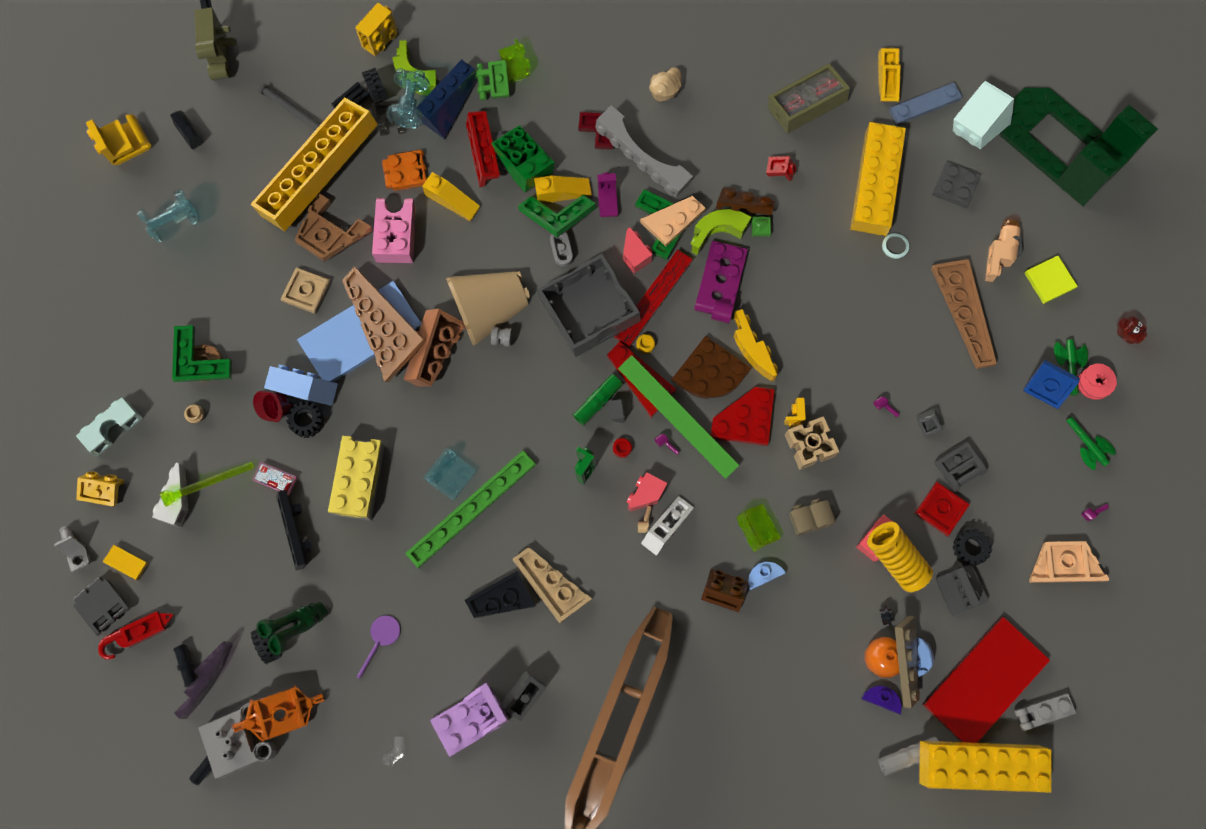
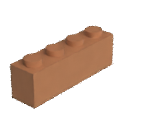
[403,309,466,387]

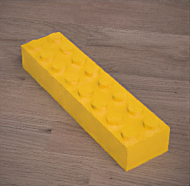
[250,98,378,231]

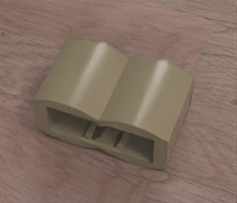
[789,499,836,536]

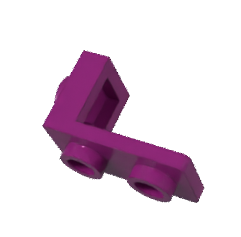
[597,172,618,218]

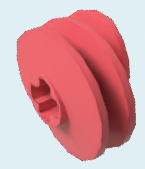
[1078,363,1117,400]

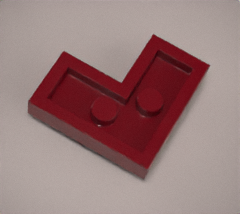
[578,112,613,150]

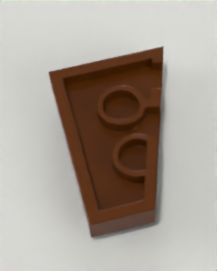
[716,187,775,215]

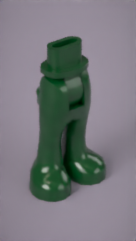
[256,602,328,655]

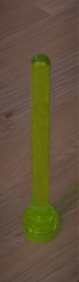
[159,462,254,507]

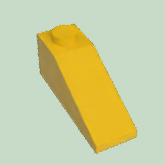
[422,172,481,222]
[534,176,592,204]

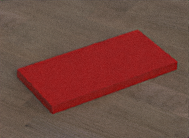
[922,617,1050,743]

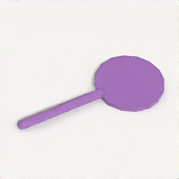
[357,616,400,678]

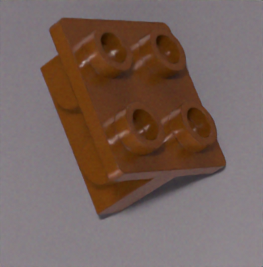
[701,569,748,612]

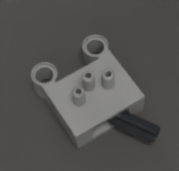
[189,703,277,786]

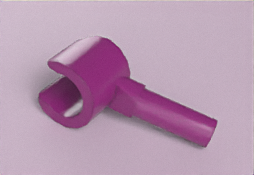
[873,397,900,417]
[654,434,680,455]
[1081,504,1109,521]

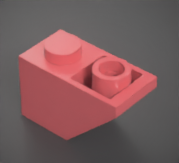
[623,227,653,274]
[626,472,667,511]

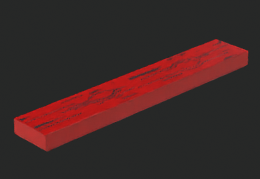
[614,249,693,348]

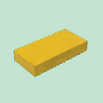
[103,545,149,581]

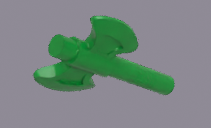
[1054,339,1088,396]
[1066,417,1116,470]

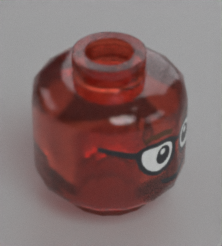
[1117,316,1147,344]

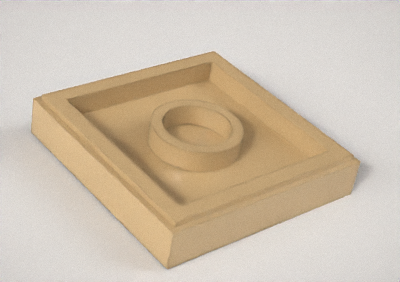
[280,267,331,314]

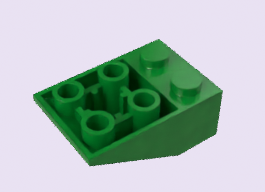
[491,125,555,192]

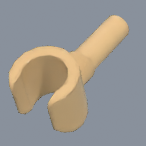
[638,506,652,533]

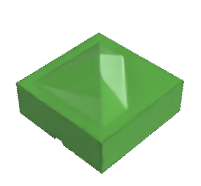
[751,217,771,237]

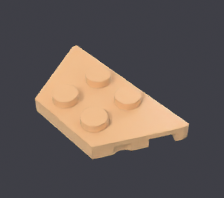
[1029,541,1109,583]

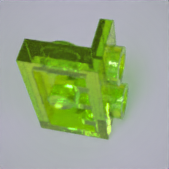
[498,38,531,83]
[736,504,781,552]

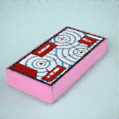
[253,462,297,495]

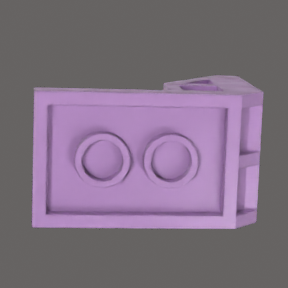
[430,683,510,757]

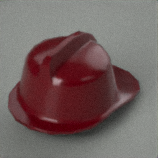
[253,391,293,422]

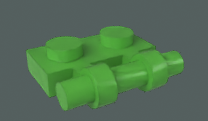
[476,60,510,101]

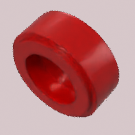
[613,438,632,458]

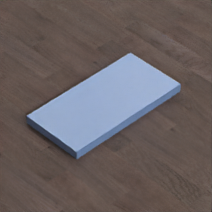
[297,281,421,382]

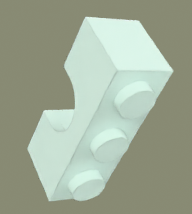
[76,397,143,456]

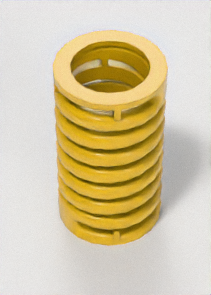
[867,522,933,592]

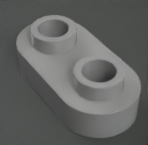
[550,232,573,267]

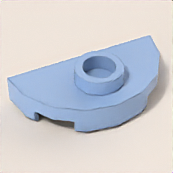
[748,562,786,590]
[917,637,934,677]

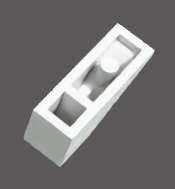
[641,496,694,556]

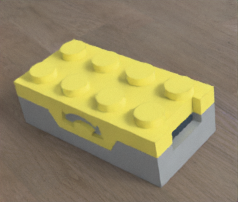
[328,436,385,521]

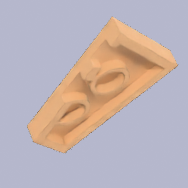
[640,196,705,246]

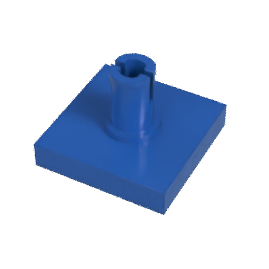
[1023,360,1080,409]

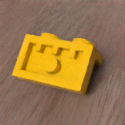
[76,471,124,507]

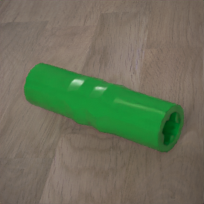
[572,374,623,426]

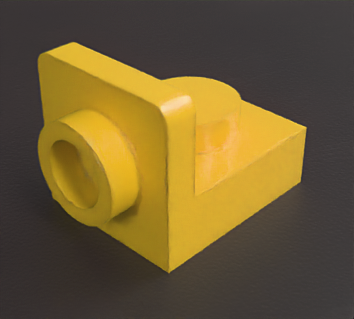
[784,398,806,428]

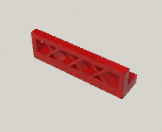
[466,111,500,187]

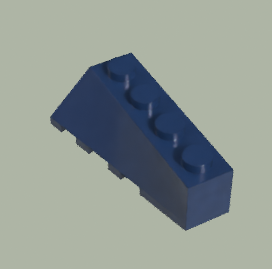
[415,59,477,140]

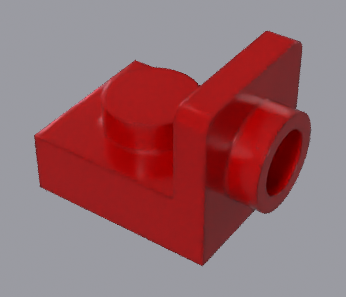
[766,156,796,181]

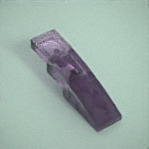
[174,641,233,719]

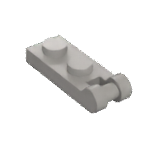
[1014,693,1076,731]

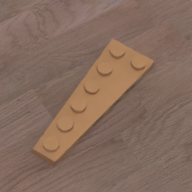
[931,259,997,369]

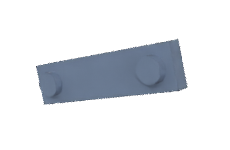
[889,83,962,125]

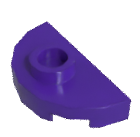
[861,686,902,714]

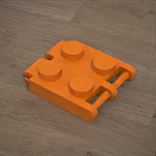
[382,150,427,191]

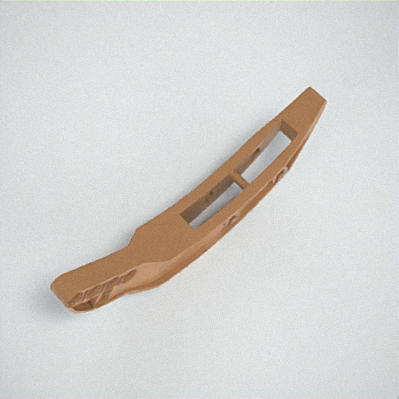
[565,606,673,829]

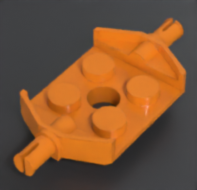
[232,685,324,741]

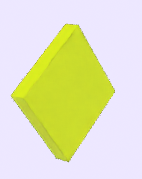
[1024,256,1078,304]

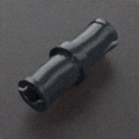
[173,644,198,687]

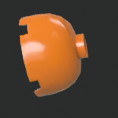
[865,637,900,678]

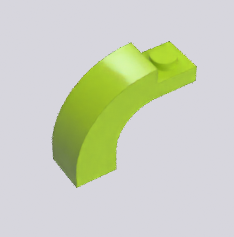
[393,40,438,95]
[690,209,751,255]

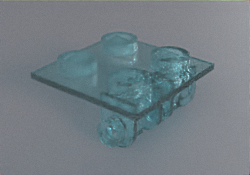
[423,448,477,501]

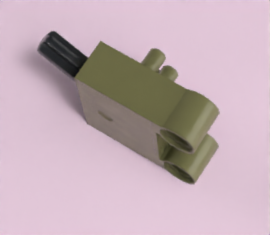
[194,0,237,80]

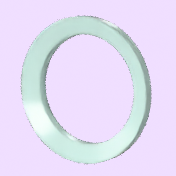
[882,233,909,259]

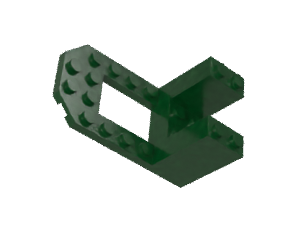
[1000,87,1158,207]

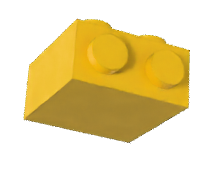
[355,3,398,57]

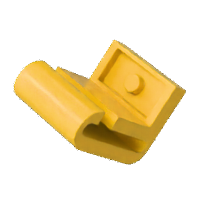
[85,114,151,165]

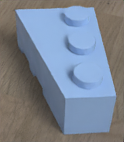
[264,365,338,406]

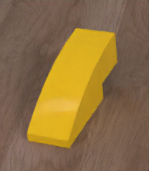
[878,48,900,102]

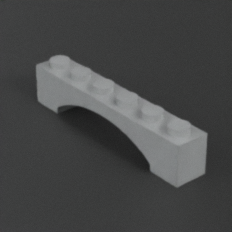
[595,105,693,197]

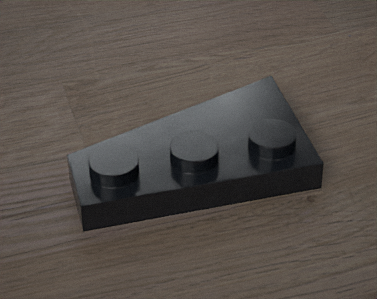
[465,571,537,618]

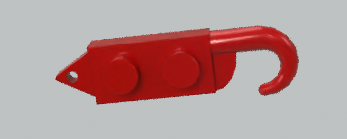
[98,611,175,660]

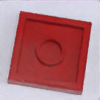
[914,482,970,537]

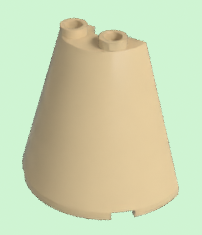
[446,271,530,345]

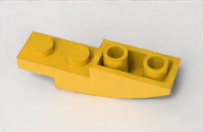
[733,309,778,381]

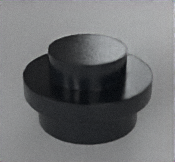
[879,606,895,626]

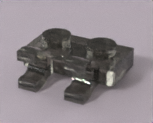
[371,100,409,136]

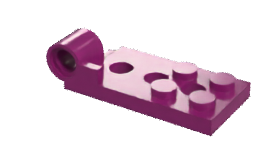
[694,241,748,324]

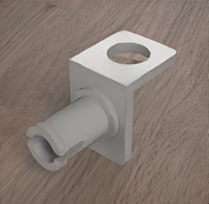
[54,526,90,572]

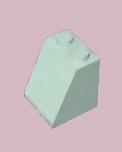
[953,81,1014,149]

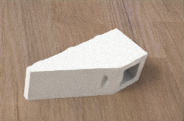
[152,463,189,528]

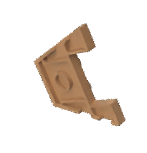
[295,193,372,262]

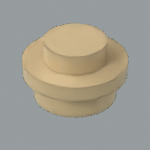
[184,404,204,424]

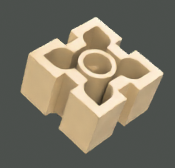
[785,416,839,470]

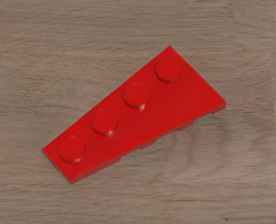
[607,341,676,418]

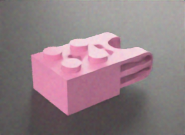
[372,198,416,263]

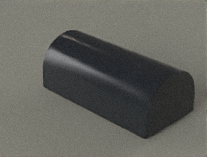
[170,111,203,150]

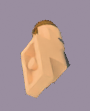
[985,219,1023,282]

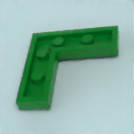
[635,189,683,261]
[518,195,596,237]
[172,325,232,382]

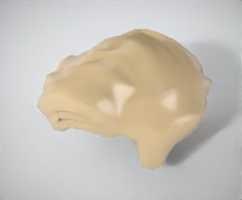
[649,67,682,102]

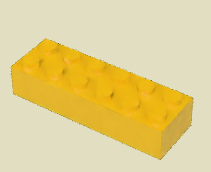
[850,122,906,236]
[919,741,1051,792]

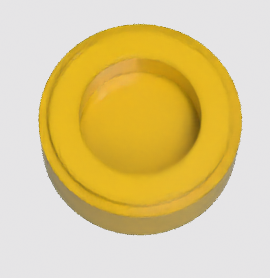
[636,334,655,354]

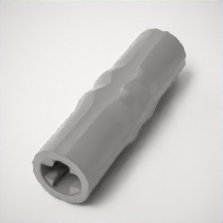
[878,737,939,776]

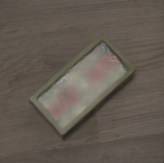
[768,63,850,134]

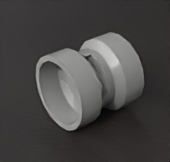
[491,326,512,347]

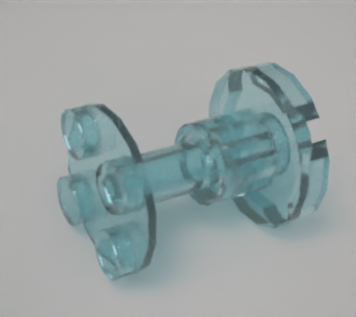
[387,68,430,128]
[137,189,200,242]

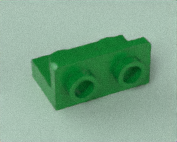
[574,447,597,485]

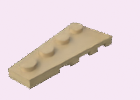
[513,547,592,624]

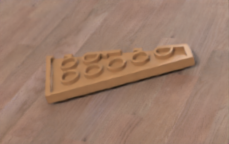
[342,267,426,383]

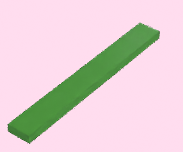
[618,355,739,479]
[405,450,536,569]

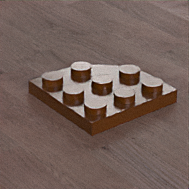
[671,336,751,399]

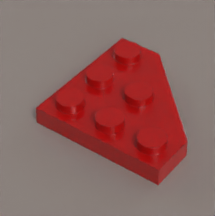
[711,387,774,446]

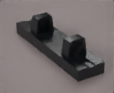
[276,490,312,571]

